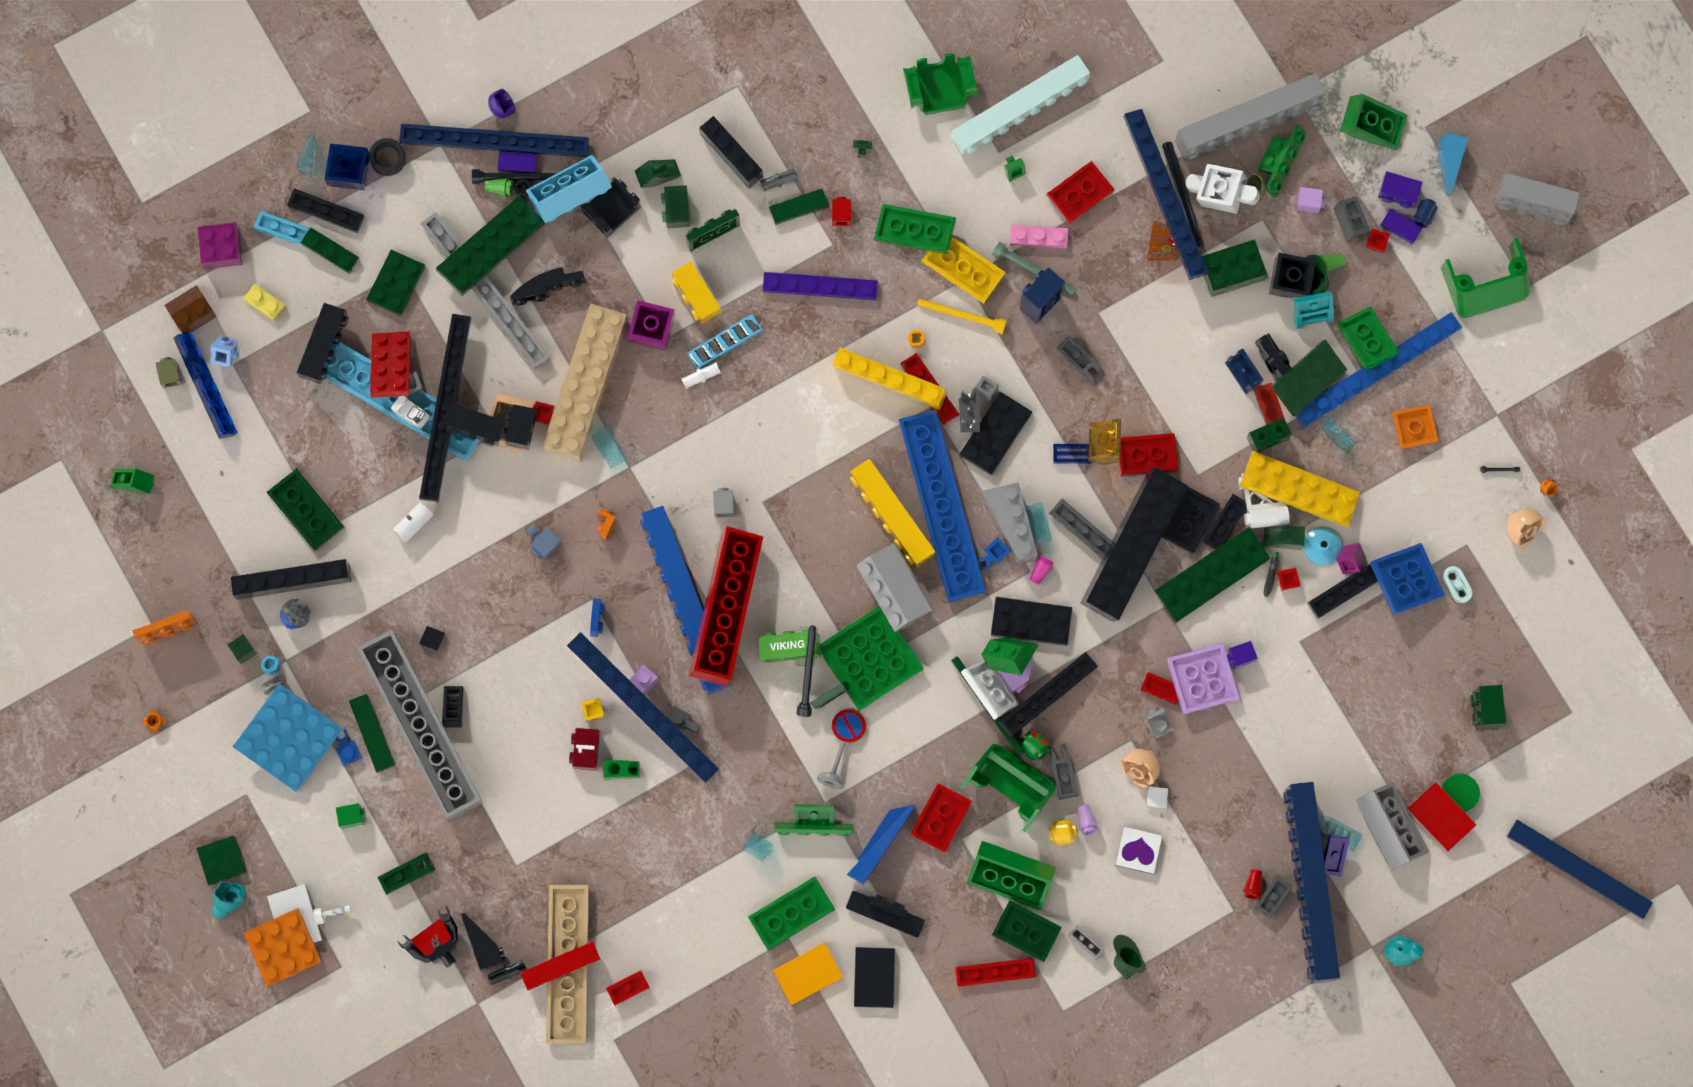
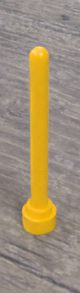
[917,299,1007,334]

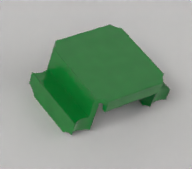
[903,53,978,115]

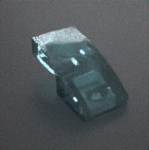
[590,427,627,469]

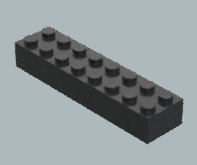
[1080,467,1188,622]

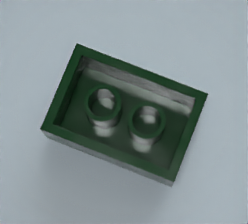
[1202,239,1267,297]

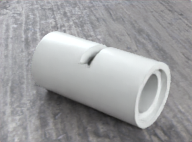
[393,502,434,543]

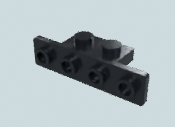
[846,891,925,938]

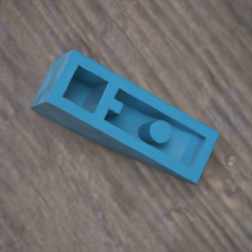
[1437,132,1468,196]

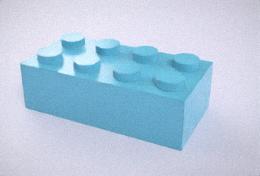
[526,155,612,223]

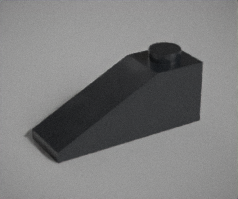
[461,913,506,972]

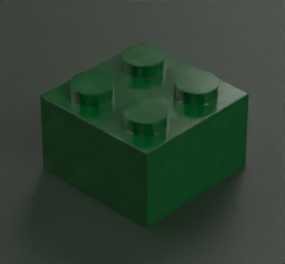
[1470,685,1506,731]

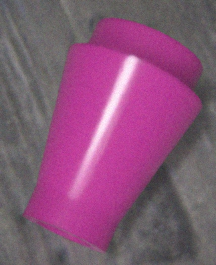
[1029,555,1054,585]

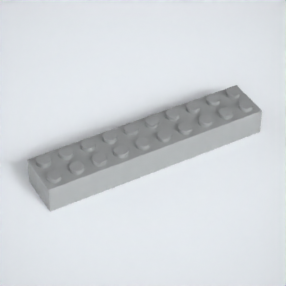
[357,630,483,821]

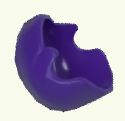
[488,89,515,118]

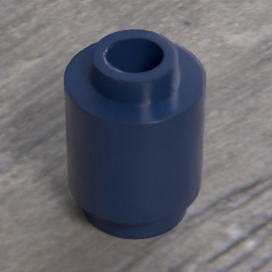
[1414,199,1438,228]

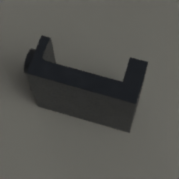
[580,177,640,238]

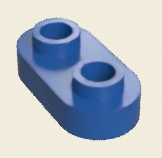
[590,598,605,637]

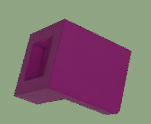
[1336,543,1366,574]

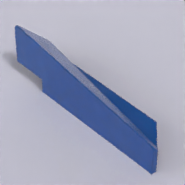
[847,804,915,886]

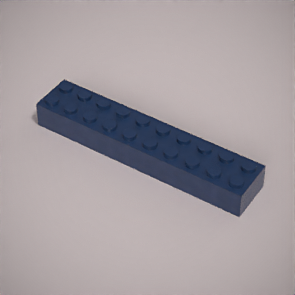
[1283,782,1340,984]

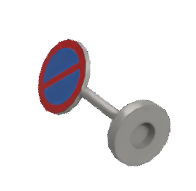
[817,709,866,789]

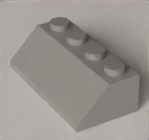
[856,543,933,632]
[1356,782,1429,870]

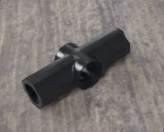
[1255,333,1291,379]

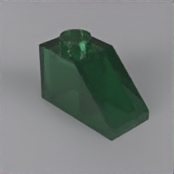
[634,159,681,188]
[1263,525,1305,550]

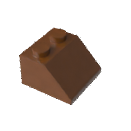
[164,285,217,337]

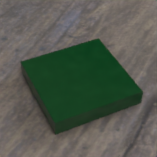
[196,835,246,886]

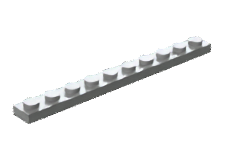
[421,212,551,370]

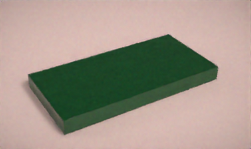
[1271,339,1348,416]
[266,468,345,551]

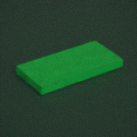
[874,204,956,255]
[748,876,835,951]

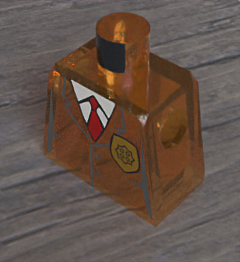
[1147,221,1179,261]

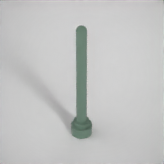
[992,241,1076,294]

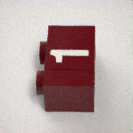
[569,728,600,771]

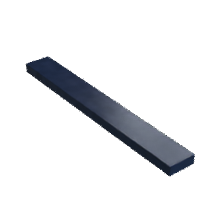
[1506,820,1653,920]

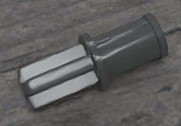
[760,169,798,191]

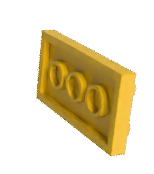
[922,236,1006,304]

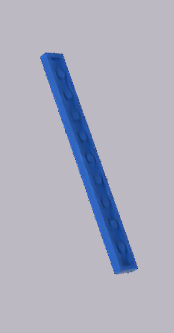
[1295,312,1462,428]

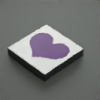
[1115,827,1162,874]

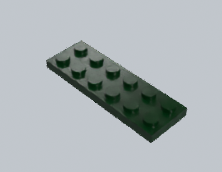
[436,196,545,296]
[1154,527,1271,623]

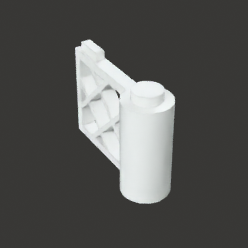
[1238,473,1290,528]

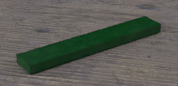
[951,656,1024,757]

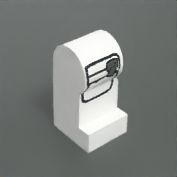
[391,396,430,429]

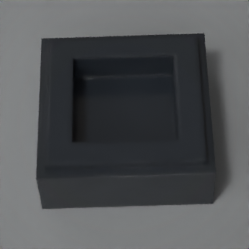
[419,626,445,652]

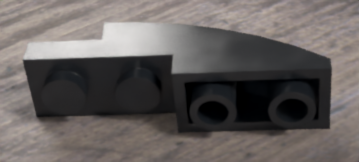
[510,267,585,306]

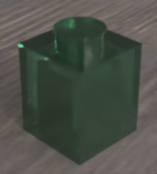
[227,634,257,664]

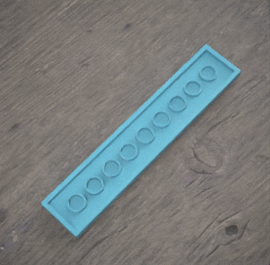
[326,342,480,462]

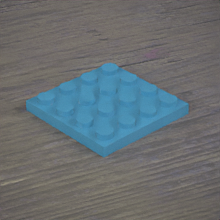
[232,683,343,792]

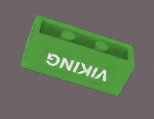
[759,629,821,663]

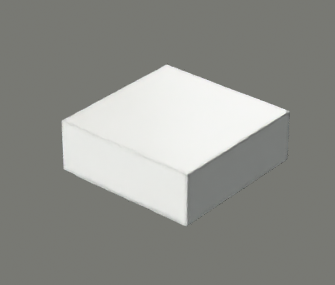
[1146,787,1168,809]

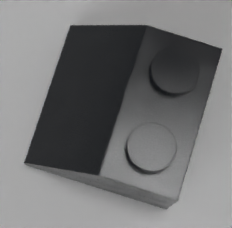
[1269,252,1316,298]

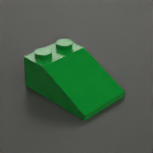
[1340,94,1408,150]

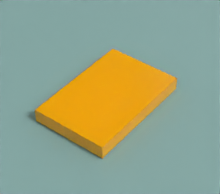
[773,942,843,1006]

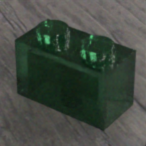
[661,185,690,228]

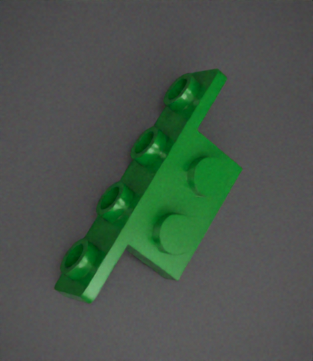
[1257,124,1306,198]
[774,804,853,836]

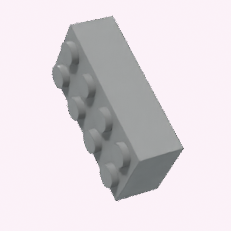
[1493,173,1580,225]

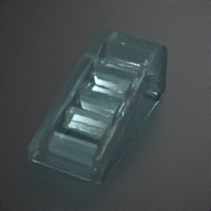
[296,133,317,177]
[1320,816,1363,852]

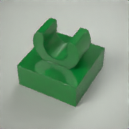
[1004,156,1026,182]

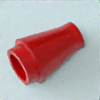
[1243,869,1262,900]

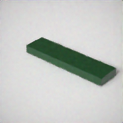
[349,694,395,773]

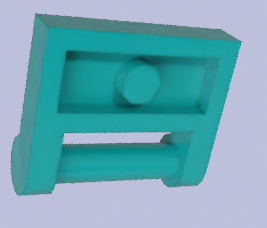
[1293,291,1334,329]

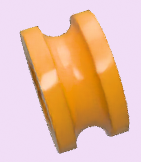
[908,330,925,348]

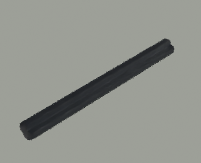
[1162,141,1203,248]

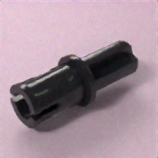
[487,959,527,985]

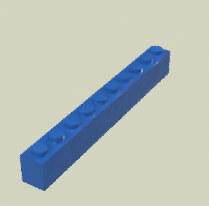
[640,505,731,695]

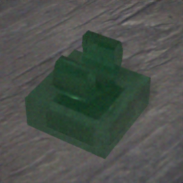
[853,139,872,158]

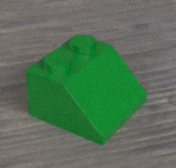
[981,637,1038,676]

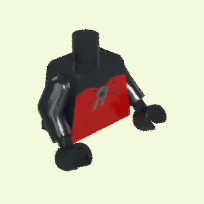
[397,906,458,968]

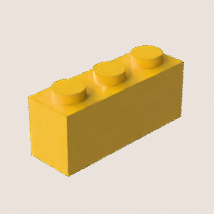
[671,261,721,324]

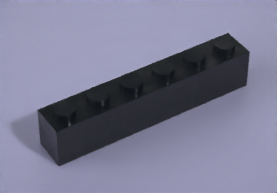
[230,559,351,600]

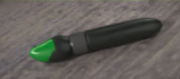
[1264,552,1279,597]

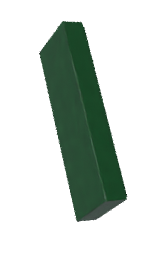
[769,189,829,225]

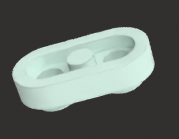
[1443,566,1472,604]

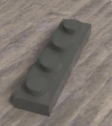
[1049,499,1112,559]

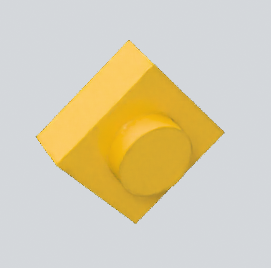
[581,698,605,722]

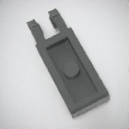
[1056,336,1106,386]
[1049,743,1078,800]

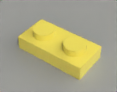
[243,283,286,321]

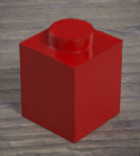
[832,197,851,226]

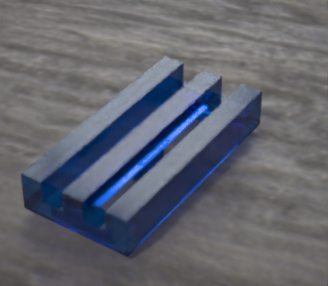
[1053,444,1092,464]

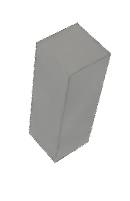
[1068,925,1104,960]

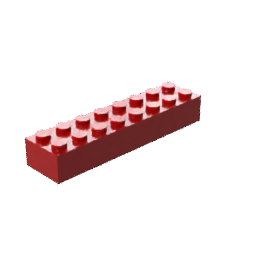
[689,526,764,686]

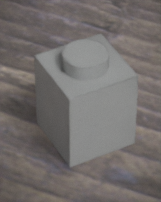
[713,488,734,518]

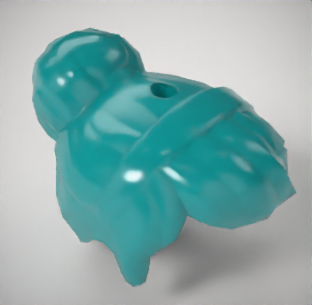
[212,881,246,919]
[1384,935,1424,966]

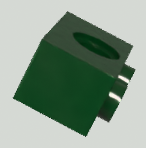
[1247,418,1292,453]

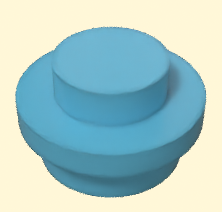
[261,655,281,675]

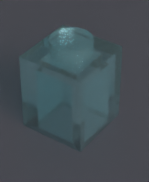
[742,831,774,862]

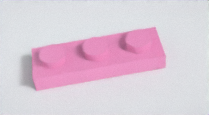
[1010,225,1068,249]

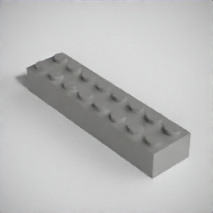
[1175,73,1326,161]

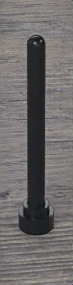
[472,169,557,184]
[796,625,817,717]

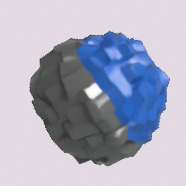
[280,598,311,630]

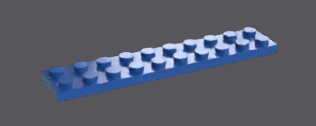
[899,410,986,603]

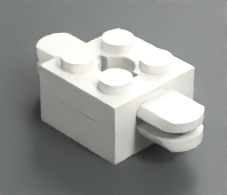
[1186,164,1260,214]

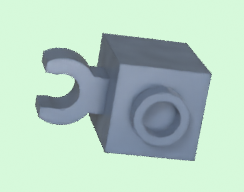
[526,525,562,561]

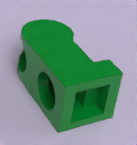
[603,760,640,780]

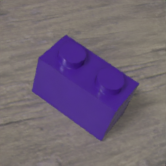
[1378,171,1423,209]

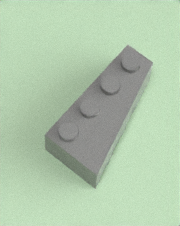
[980,482,1038,565]

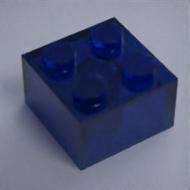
[324,143,369,190]

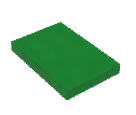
[1337,306,1399,371]

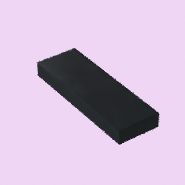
[1203,494,1247,550]

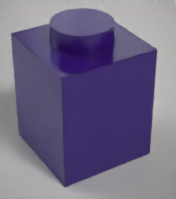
[1226,641,1258,669]

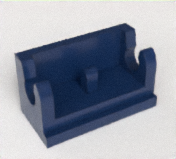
[1225,348,1264,394]

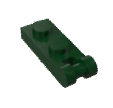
[377,852,436,895]

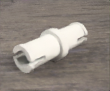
[681,362,721,389]

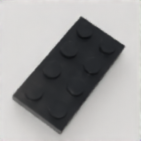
[959,391,1033,476]
[990,597,1072,646]

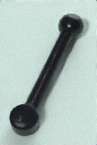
[1480,466,1520,473]

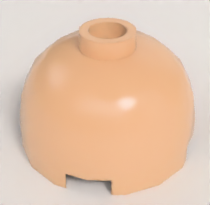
[1506,509,1545,547]
[1120,749,1160,787]

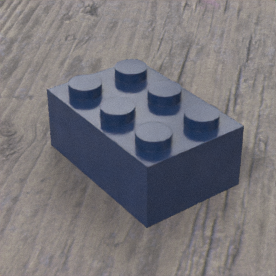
[1020,267,1065,324]

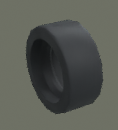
[369,138,406,176]

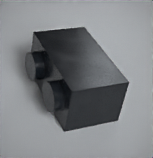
[503,404,537,450]

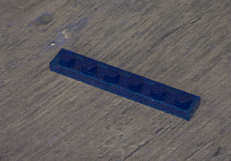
[173,332,238,439]

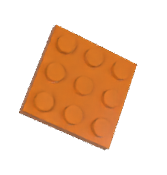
[244,908,322,987]

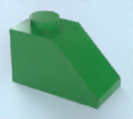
[110,468,155,494]

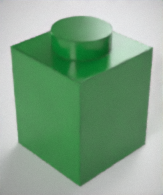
[335,803,367,829]

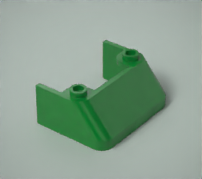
[1441,238,1530,318]
[960,744,1056,832]

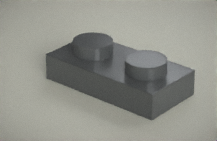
[1254,875,1293,919]

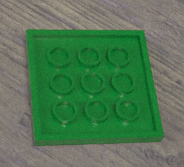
[820,606,924,711]

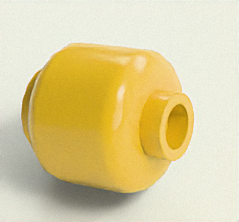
[1049,819,1079,846]

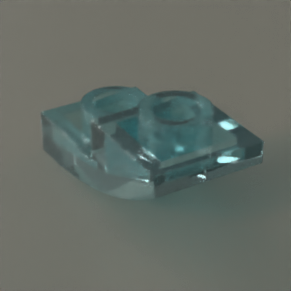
[1320,417,1354,453]
[1025,502,1052,544]

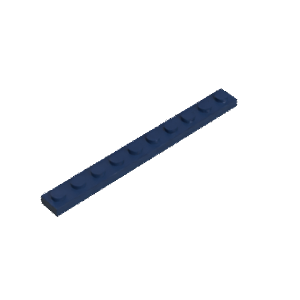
[1124,109,1208,280]
[399,124,589,158]
[566,632,719,783]

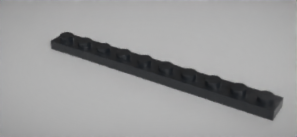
[419,314,472,503]

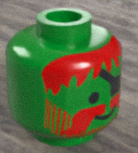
[1021,731,1049,760]

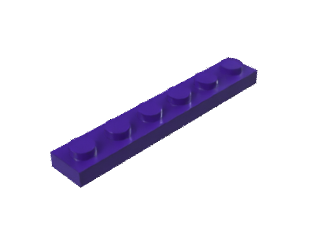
[763,272,878,301]

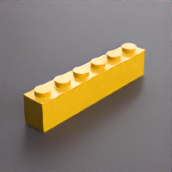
[832,347,947,410]
[849,459,935,568]

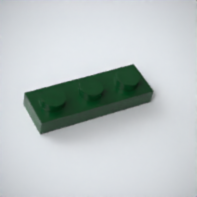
[300,227,359,274]

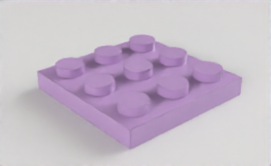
[1166,643,1240,715]

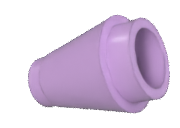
[1078,805,1099,835]

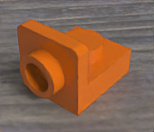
[596,509,617,541]

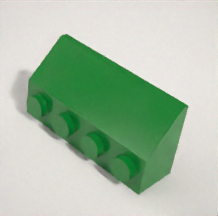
[967,841,1056,910]

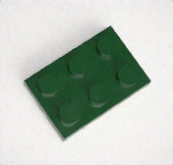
[685,209,740,252]
[366,250,426,316]
[991,900,1062,963]

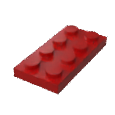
[370,331,411,398]

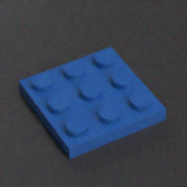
[1370,543,1445,616]

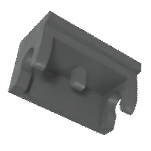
[1333,196,1370,243]
[959,388,980,433]

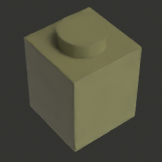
[156,357,182,389]

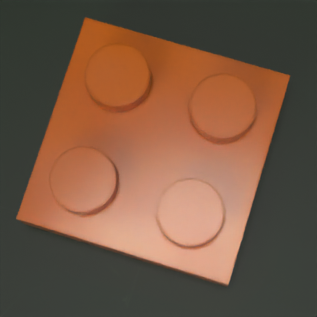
[1392,404,1439,450]

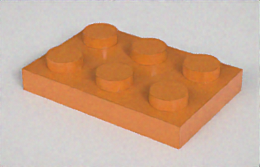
[132,610,197,645]

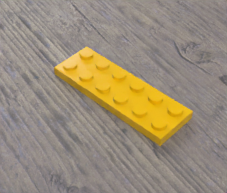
[1240,451,1360,528]

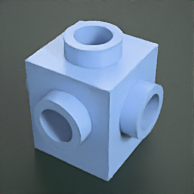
[210,336,240,367]

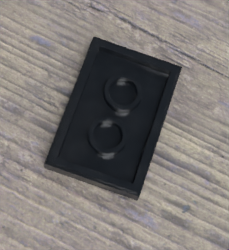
[1162,487,1220,554]
[854,947,895,1008]

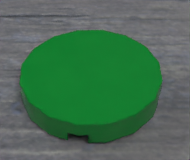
[1442,773,1480,812]

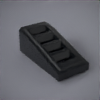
[442,686,464,728]

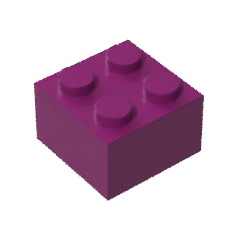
[198,222,243,269]
[628,300,675,351]

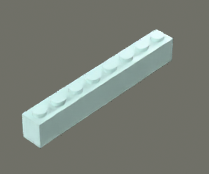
[951,55,1090,155]

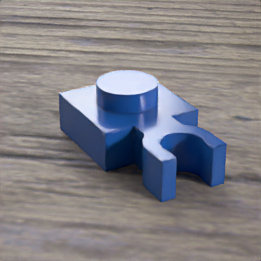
[978,537,1011,571]
[336,729,362,766]

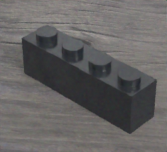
[699,116,763,189]
[297,303,349,385]

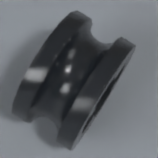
[514,179,531,198]

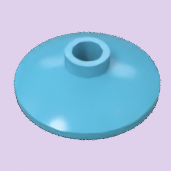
[1304,527,1342,565]

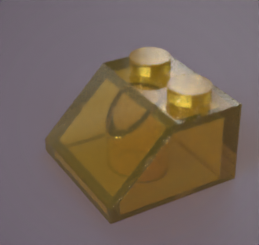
[1088,418,1121,465]

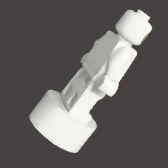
[313,905,353,925]

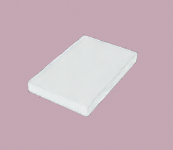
[961,659,1020,720]
[267,884,323,943]

